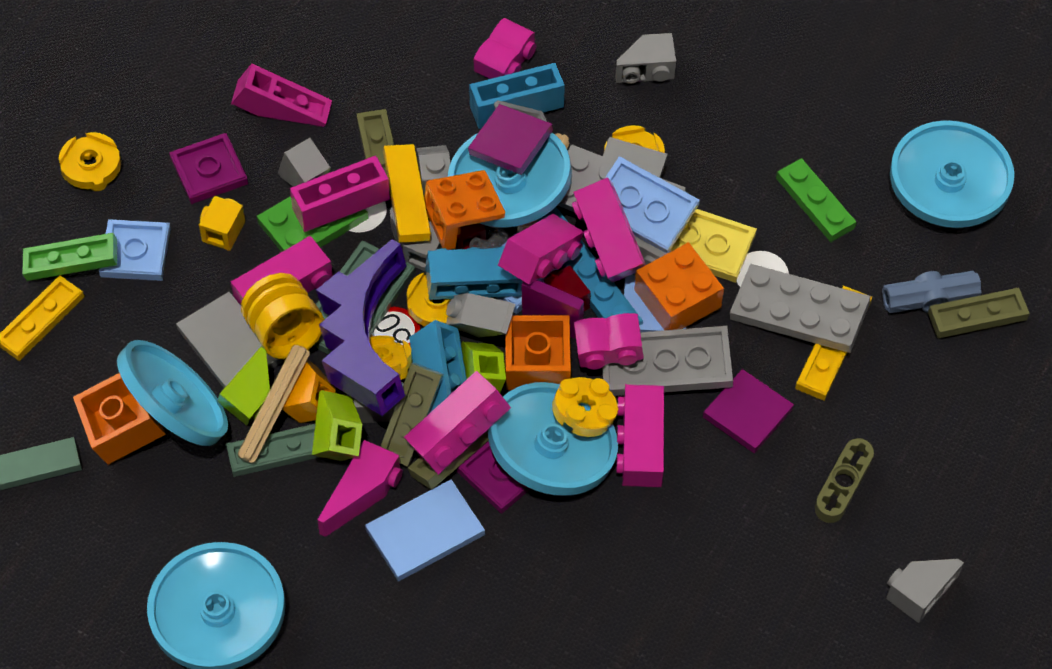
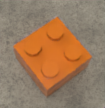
[634,242,724,330]
[505,315,571,390]
[73,373,166,464]

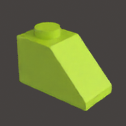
[217,346,270,426]

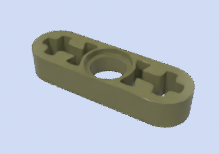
[815,438,874,523]

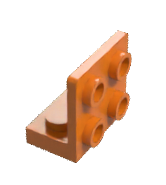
[424,170,505,250]

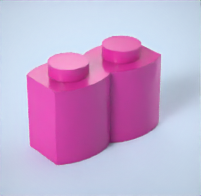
[473,18,537,79]
[574,313,644,370]

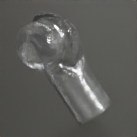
[469,227,508,249]

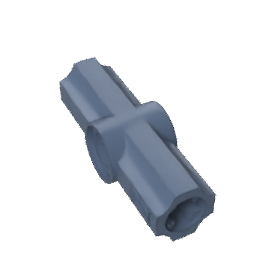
[882,271,982,313]

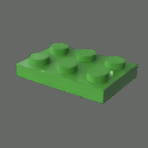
[257,196,368,252]

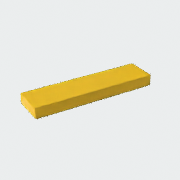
[383,144,431,243]
[795,285,872,401]

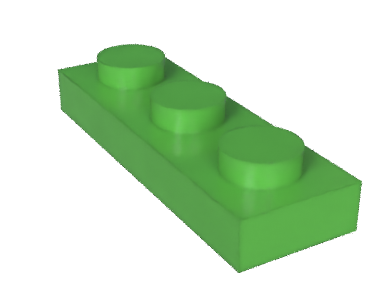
[776,158,857,242]
[22,233,117,281]

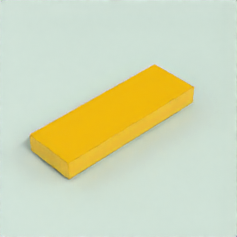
[0,275,84,361]

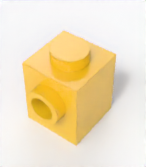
[199,196,245,251]

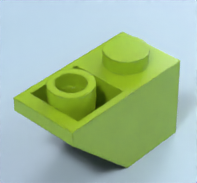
[461,342,506,393]
[312,390,362,461]

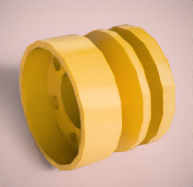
[241,273,324,359]

